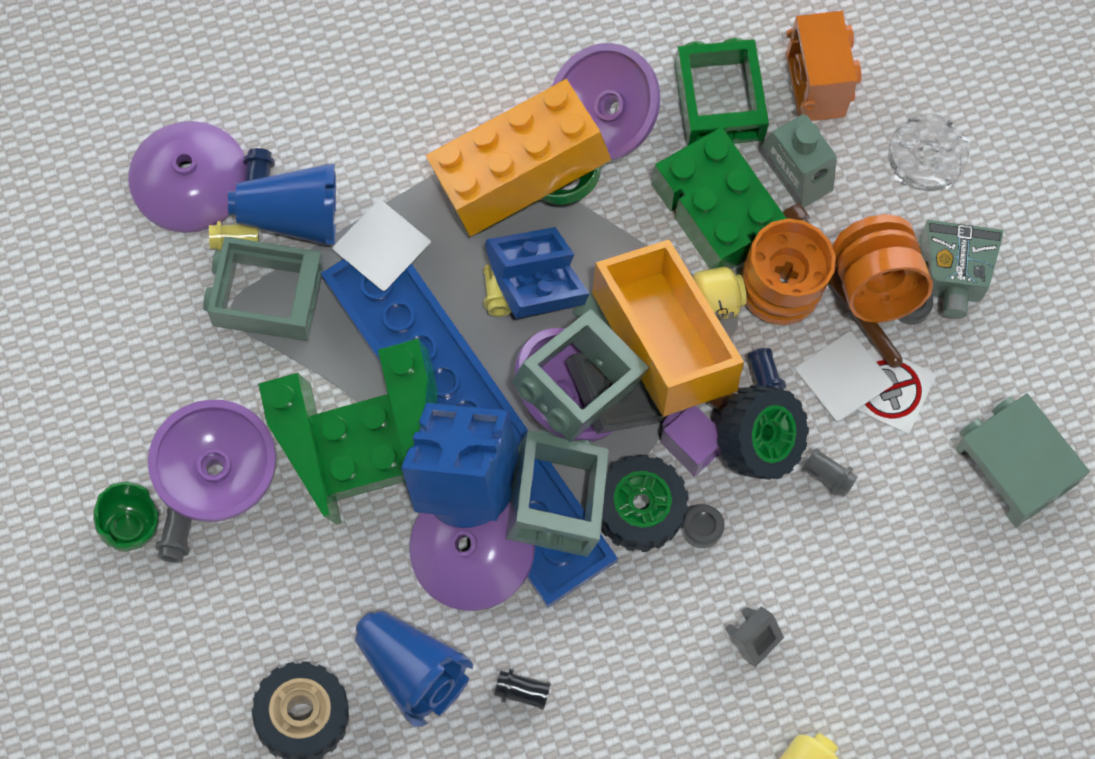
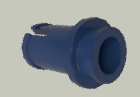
[243,148,275,181]
[747,348,787,389]

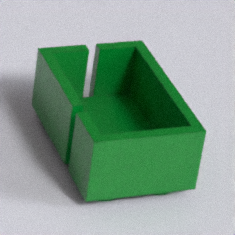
[651,127,787,269]

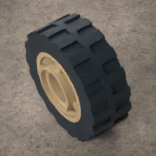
[251,661,349,759]

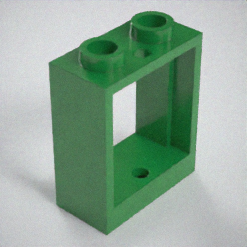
[675,38,769,146]

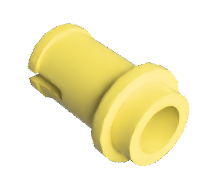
[209,221,259,250]
[483,264,512,317]

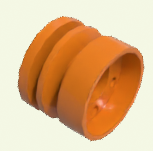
[832,214,933,323]
[740,219,836,325]

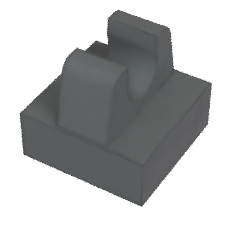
[726,606,784,667]

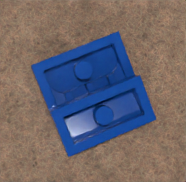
[485,227,589,319]

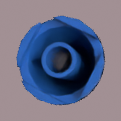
[228,164,336,245]
[355,611,473,727]

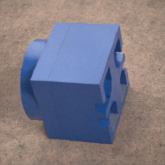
[401,403,519,528]

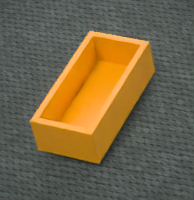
[425,78,611,237]
[592,239,744,417]

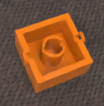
[786,10,862,121]

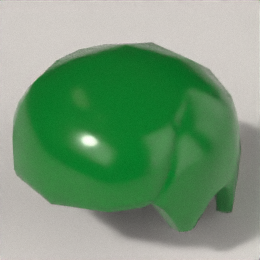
[93,481,159,552]

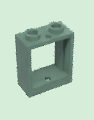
[203,236,324,341]
[512,309,649,442]
[505,430,609,557]

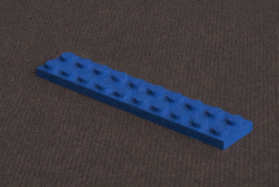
[320,259,618,608]

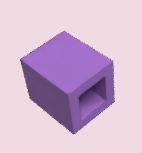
[660,406,721,477]

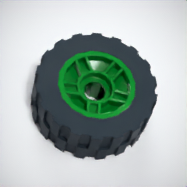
[717,385,809,480]
[601,454,689,552]

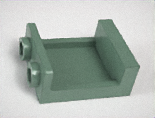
[955,393,1090,528]

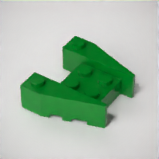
[258,338,438,524]

